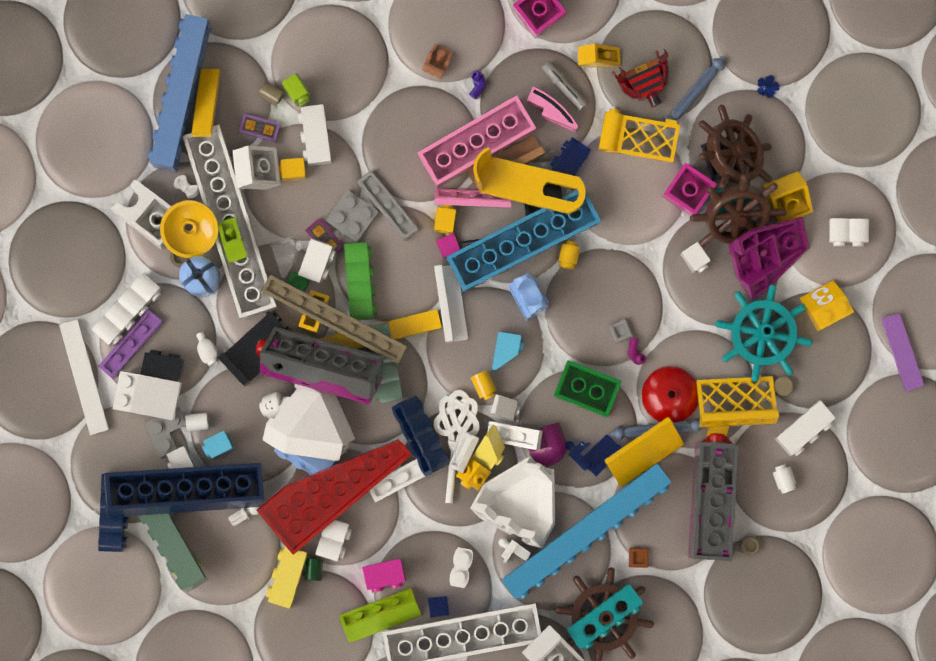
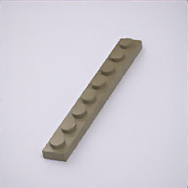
[261,275,407,364]

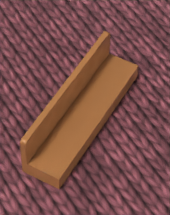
[467,136,545,190]

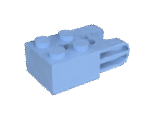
[508,271,549,321]

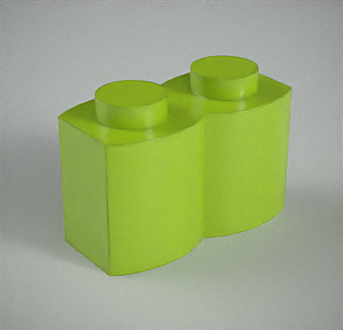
[282,73,311,107]

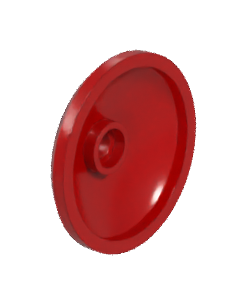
[641,366,698,423]

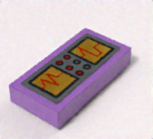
[239,114,281,143]

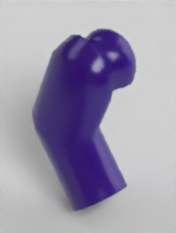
[469,70,486,100]

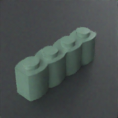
[366,323,403,403]

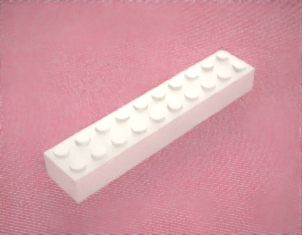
[182,125,278,320]

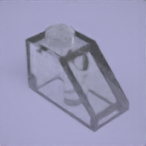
[270,237,301,281]

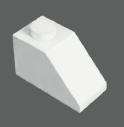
[490,394,520,420]

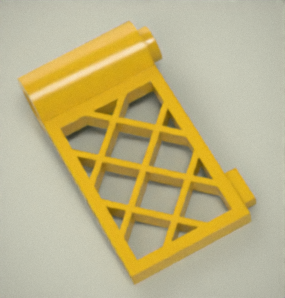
[598,109,680,163]

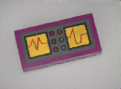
[305,218,344,254]

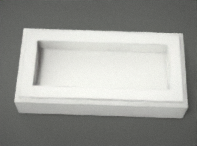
[449,432,479,473]

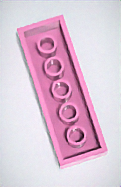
[417,95,536,188]

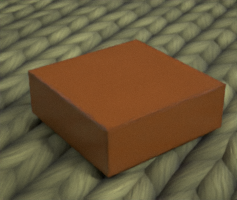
[628,548,648,568]

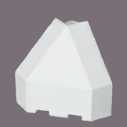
[263,384,355,461]
[470,456,555,548]

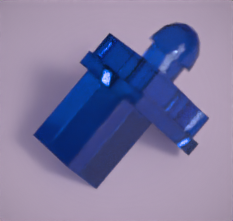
[566,441,592,471]

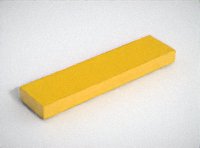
[192,69,221,137]

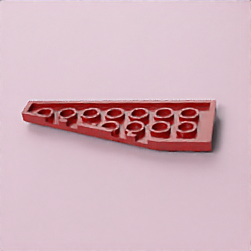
[256,439,411,555]

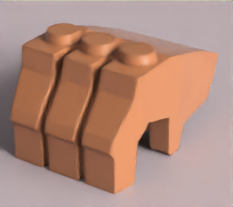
[422,44,453,80]

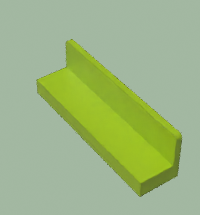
[339,588,421,643]

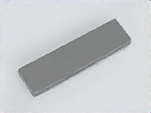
[357,170,419,241]

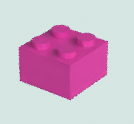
[512,0,566,39]
[662,162,717,216]
[362,558,406,593]

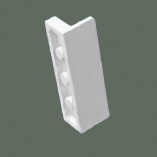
[434,265,468,343]

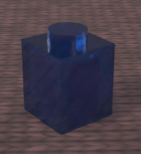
[428,595,450,618]

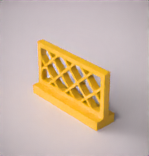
[696,376,779,428]

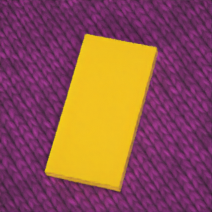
[604,417,684,487]

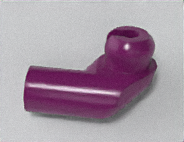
[627,338,646,365]

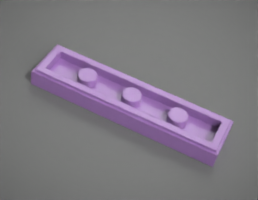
[98,309,164,379]
[881,313,925,392]

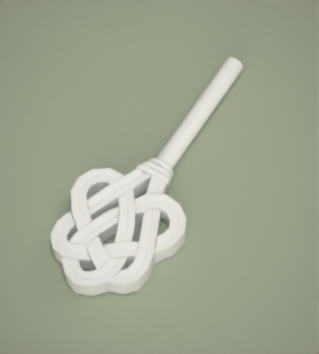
[433,390,479,503]

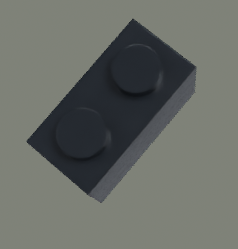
[140,350,185,382]

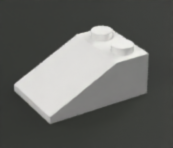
[113,371,182,421]

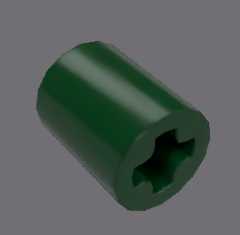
[304,558,324,581]

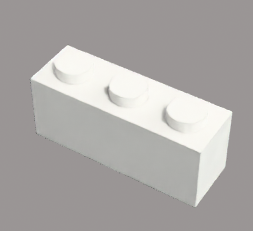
[298,104,332,166]
[775,400,835,456]

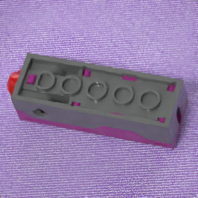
[256,327,384,405]
[688,433,739,561]

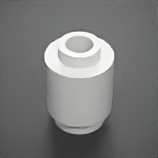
[773,464,797,494]

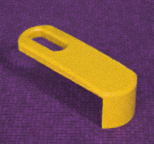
[473,147,586,214]

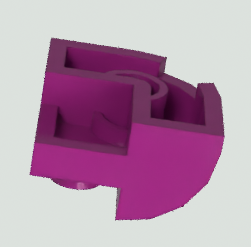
[528,422,567,467]

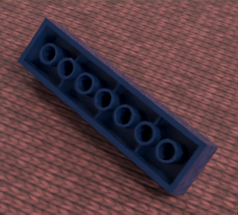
[104,463,264,518]

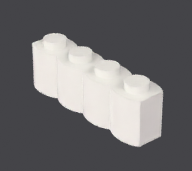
[92,273,161,346]

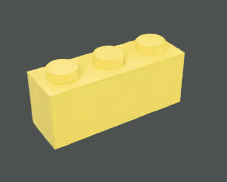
[266,546,308,609]

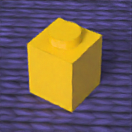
[278,158,306,181]
[434,205,456,234]

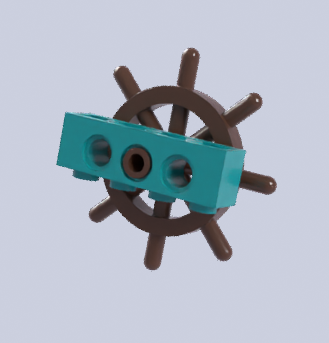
[555,567,654,661]

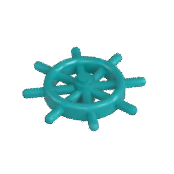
[715,284,813,382]

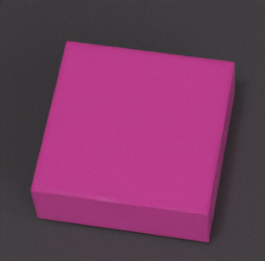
[436,233,460,258]

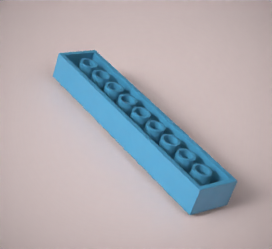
[501,464,671,600]

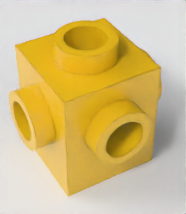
[456,458,491,491]

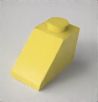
[471,424,505,471]

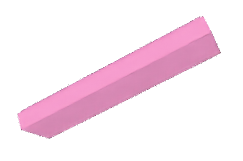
[435,188,511,208]

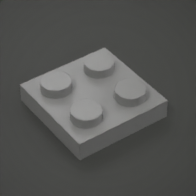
[325,190,379,243]

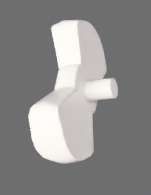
[174,175,199,199]

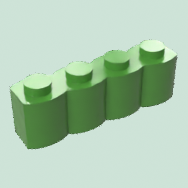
[344,242,377,321]

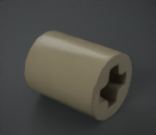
[258,81,285,106]

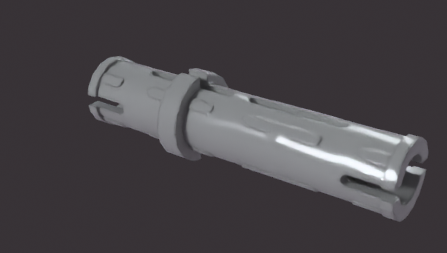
[541,61,588,111]

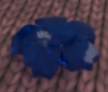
[757,75,780,98]

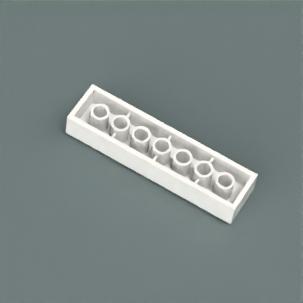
[382,603,541,661]

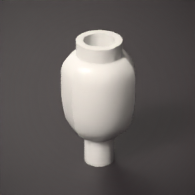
[196,332,219,367]

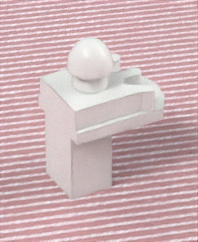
[498,538,531,564]

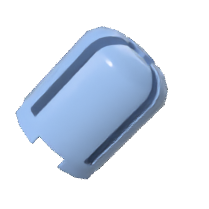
[179,256,221,297]

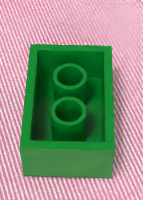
[553,360,622,418]

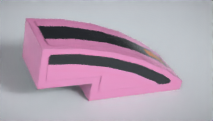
[526,87,578,133]

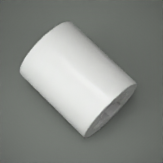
[186,413,209,432]

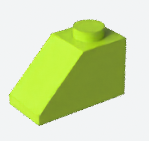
[218,217,248,263]

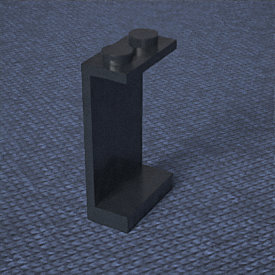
[217,311,293,387]

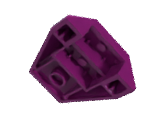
[728,217,809,300]

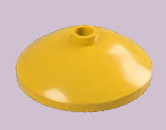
[160,200,218,258]

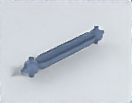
[664,56,726,130]
[610,418,701,441]

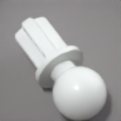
[228,507,259,526]

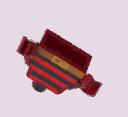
[612,48,669,108]

